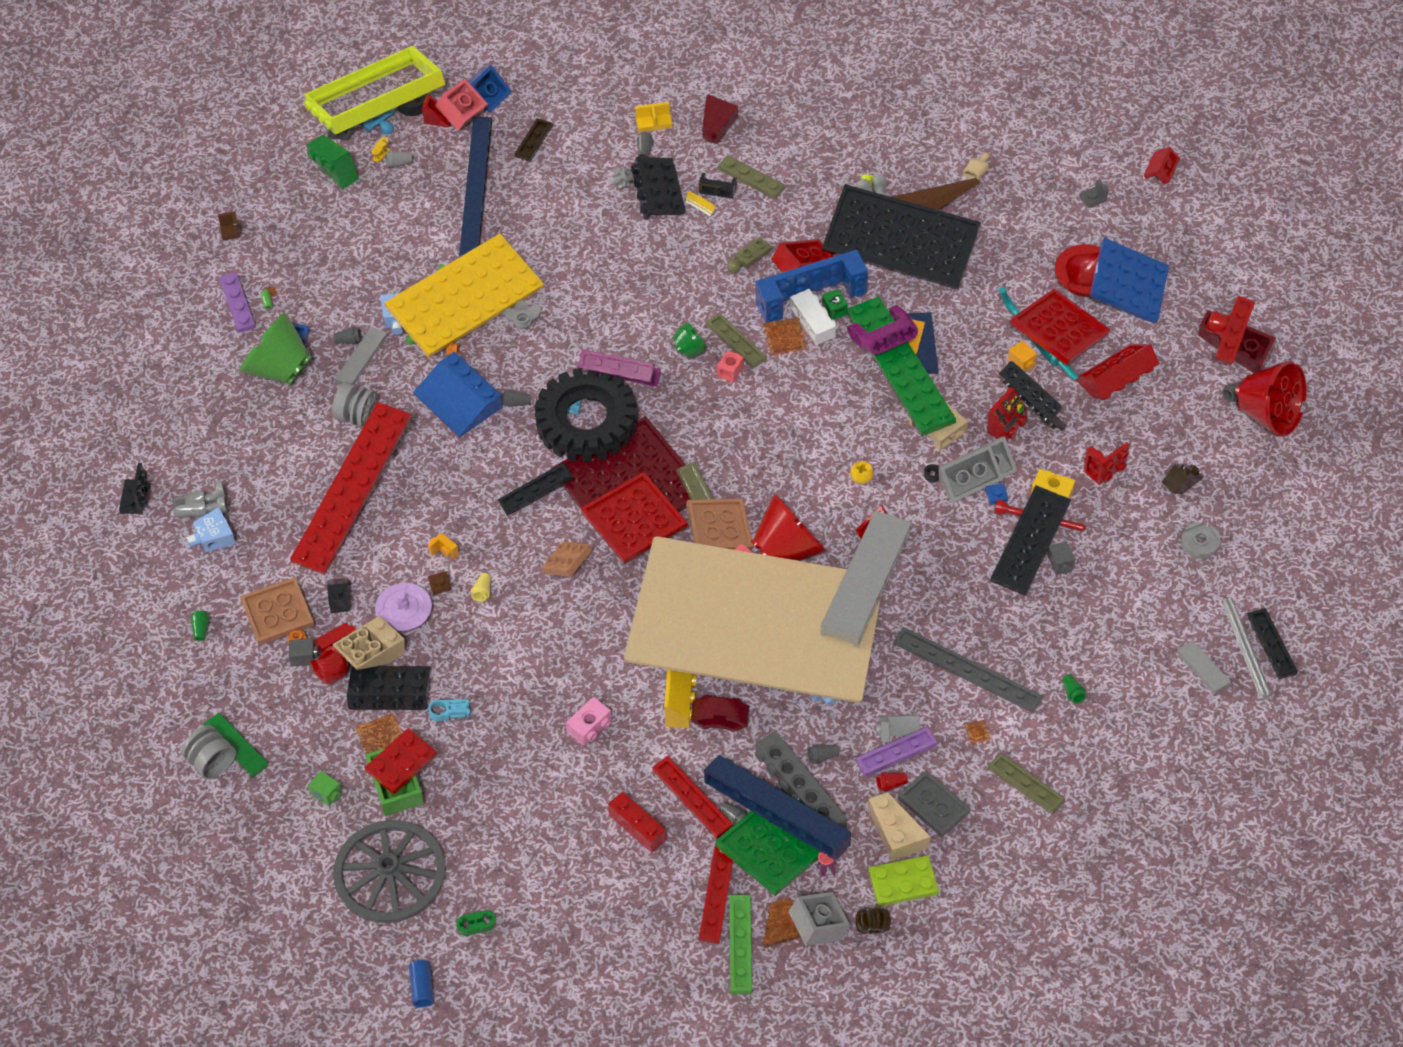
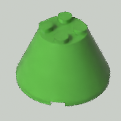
[239,313,312,386]

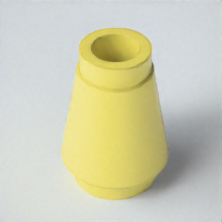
[471,573,491,602]

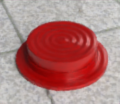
[1055,244,1100,297]

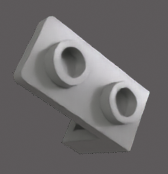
[876,715,920,742]

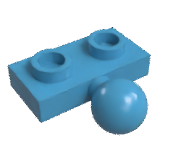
[360,109,395,134]

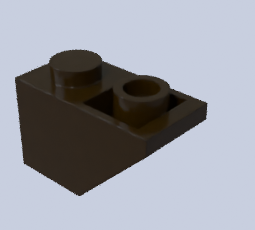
[1162,464,1204,494]

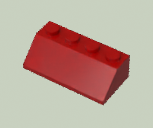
[1075,343,1160,400]

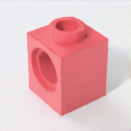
[717,350,744,383]

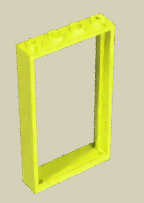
[304,46,445,135]

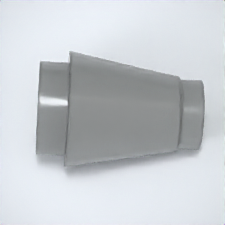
[385,151,412,168]

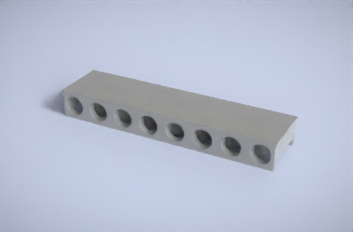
[820,510,912,648]

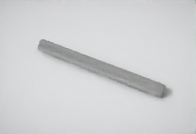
[1222,597,1271,699]

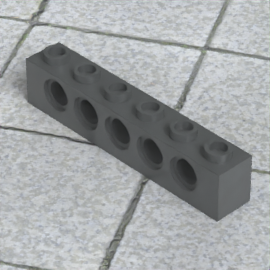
[755,731,847,828]

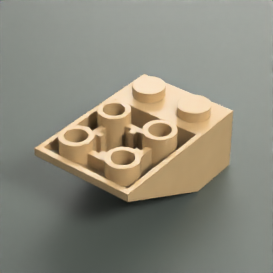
[333,616,405,670]

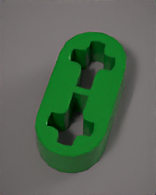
[456,910,496,936]

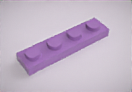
[219,272,256,333]
[856,727,937,778]

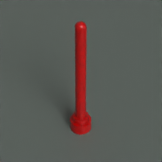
[994,499,1086,531]

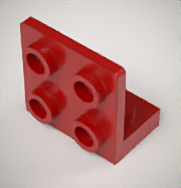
[1083,442,1130,485]

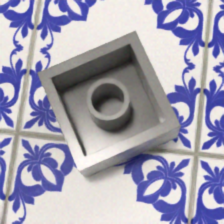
[789,892,850,946]

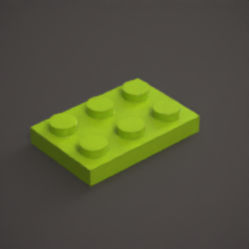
[868,855,939,907]

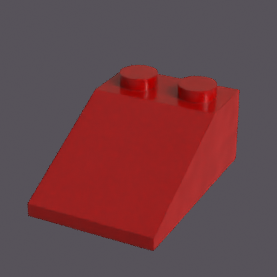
[771,239,834,272]

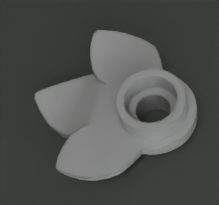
[505,300,541,329]

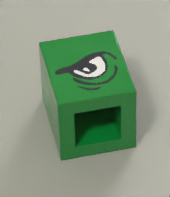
[822,289,848,320]

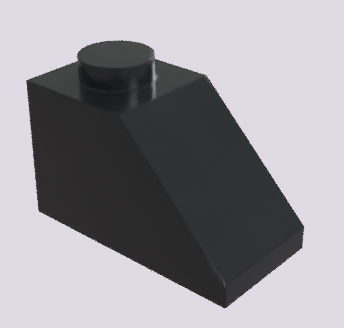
[327,578,350,614]

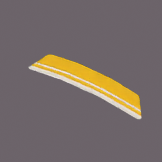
[686,191,715,216]

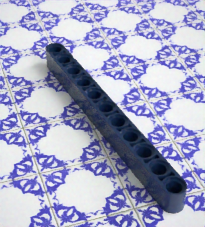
[459,117,492,257]

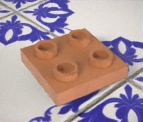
[541,541,593,577]

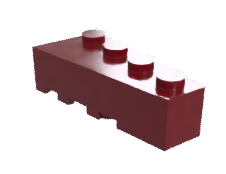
[1198,310,1276,373]

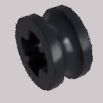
[924,464,939,482]

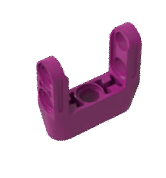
[847,305,918,354]

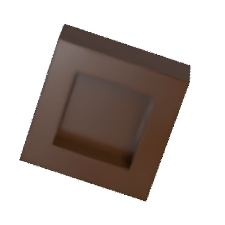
[428,571,452,595]

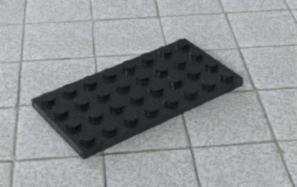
[822,184,981,290]

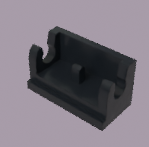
[699,172,737,199]

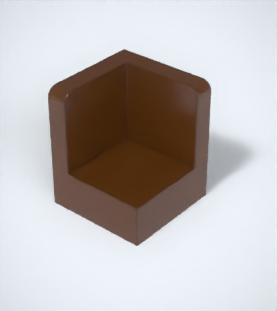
[218,211,240,240]

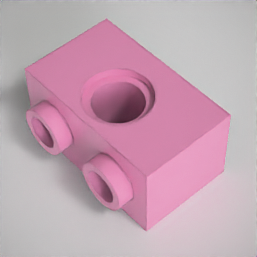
[566,697,612,746]

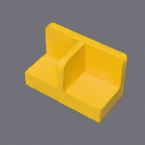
[635,102,673,132]

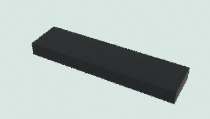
[497,462,573,516]
[1247,608,1298,680]

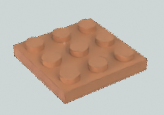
[686,498,753,551]
[240,577,314,645]

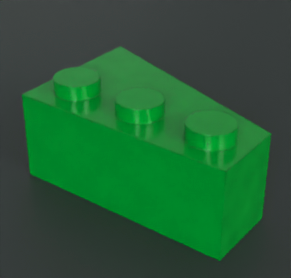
[306,134,359,189]

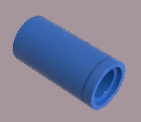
[409,960,434,1008]

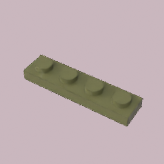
[718,155,785,199]

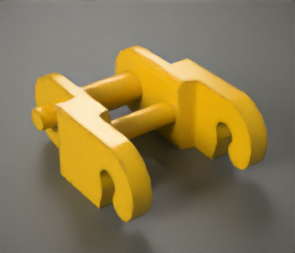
[371,137,390,162]

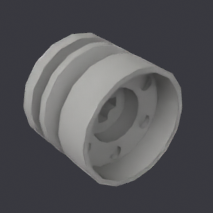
[332,382,377,428]
[181,725,236,780]

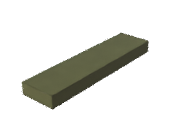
[706,313,767,369]
[988,752,1065,815]

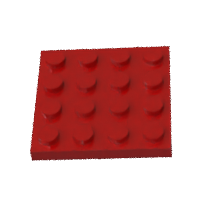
[1010,289,1111,365]
[581,472,688,564]

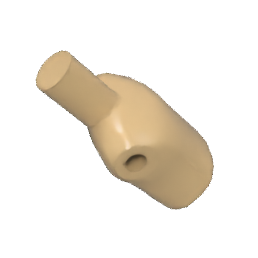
[963,152,990,180]

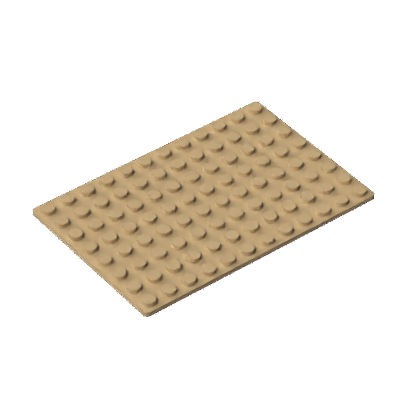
[624,537,881,703]

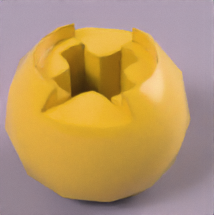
[850,461,874,485]

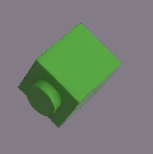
[308,771,342,807]

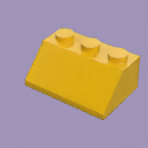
[664,669,697,728]

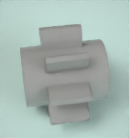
[611,166,633,189]

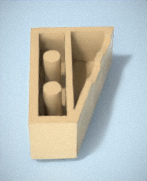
[868,792,931,861]

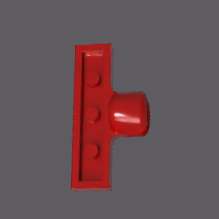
[1206,295,1255,365]

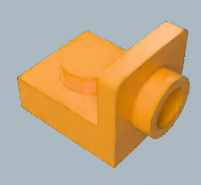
[428,533,459,560]

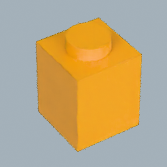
[1008,340,1037,372]

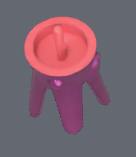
[816,852,837,877]

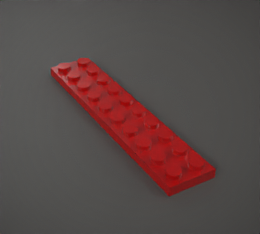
[290,401,412,575]

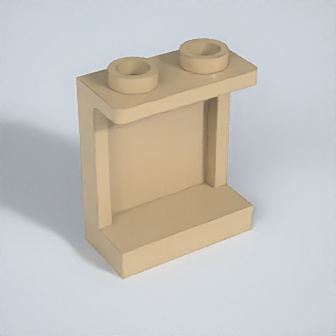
[909,401,968,451]

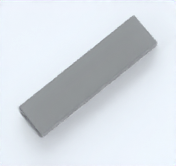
[335,327,387,385]

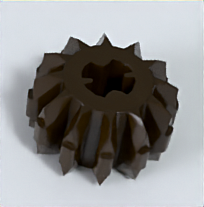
[856,908,891,935]

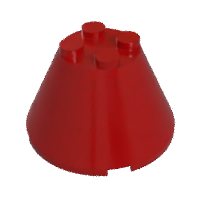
[1236,361,1307,437]
[751,494,827,561]

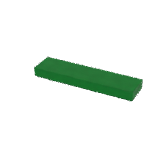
[203,712,268,778]

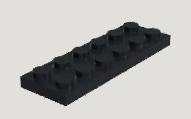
[990,485,1071,596]

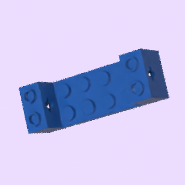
[755,250,868,324]

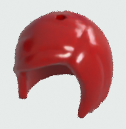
[310,646,348,684]

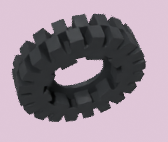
[535,368,637,462]

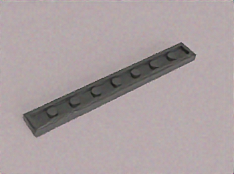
[893,627,1043,713]

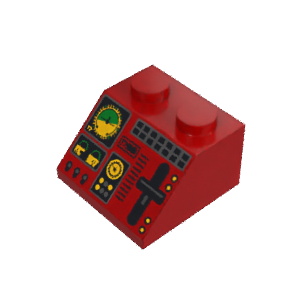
[987,387,1028,441]

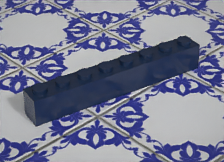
[704,755,851,861]

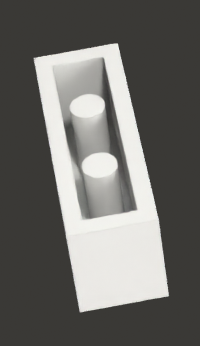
[790,289,837,345]

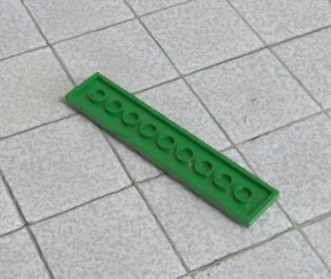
[847,296,956,436]

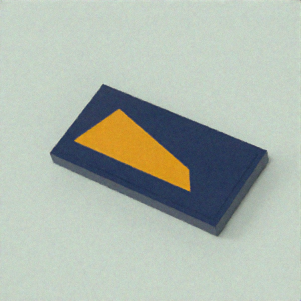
[908,312,939,374]

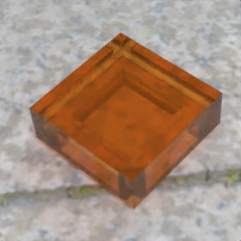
[964,720,990,744]

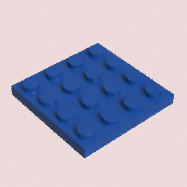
[1090,237,1169,324]

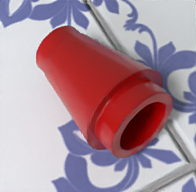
[876,772,908,793]

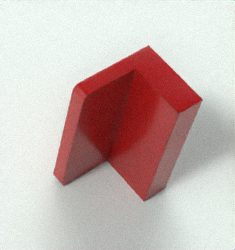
[1143,146,1180,184]
[313,623,356,654]

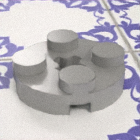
[1181,522,1220,559]

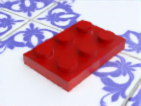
[364,728,437,795]

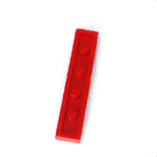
[652,756,733,839]
[698,846,733,944]

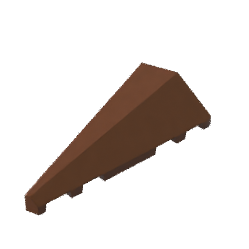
[892,178,980,210]

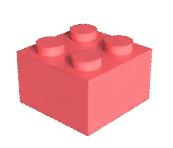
[435,79,488,131]

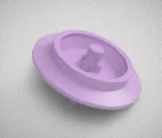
[375,583,432,631]

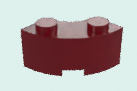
[691,695,749,732]

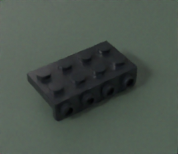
[631,157,686,219]
[999,361,1067,431]
[347,666,431,710]

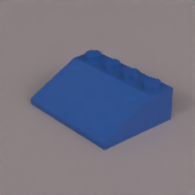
[413,351,503,438]

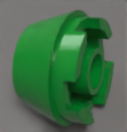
[672,322,707,359]

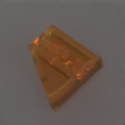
[763,898,801,948]

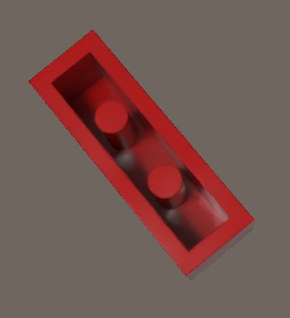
[608,791,666,853]

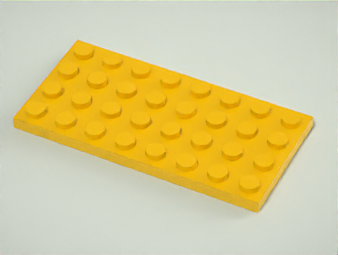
[384,234,544,358]

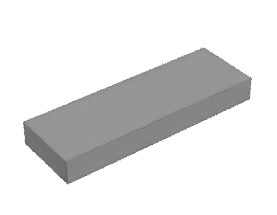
[1177,640,1231,695]

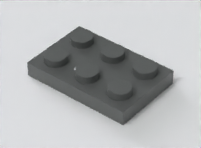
[897,770,971,838]

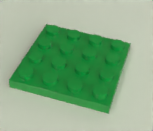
[715,811,820,896]

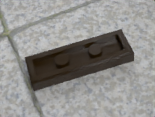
[514,118,553,162]

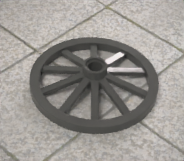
[333,820,445,923]

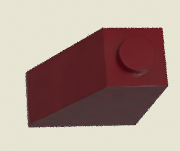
[702,94,738,144]

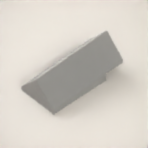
[939,436,1017,502]

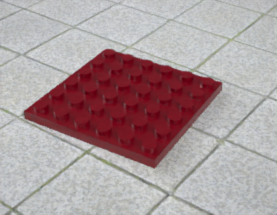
[551,416,691,512]

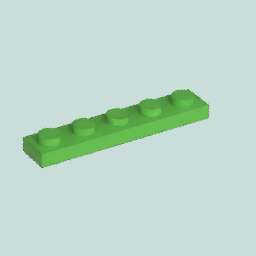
[730,895,752,995]

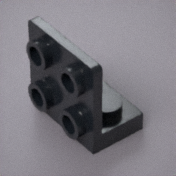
[119,463,150,514]

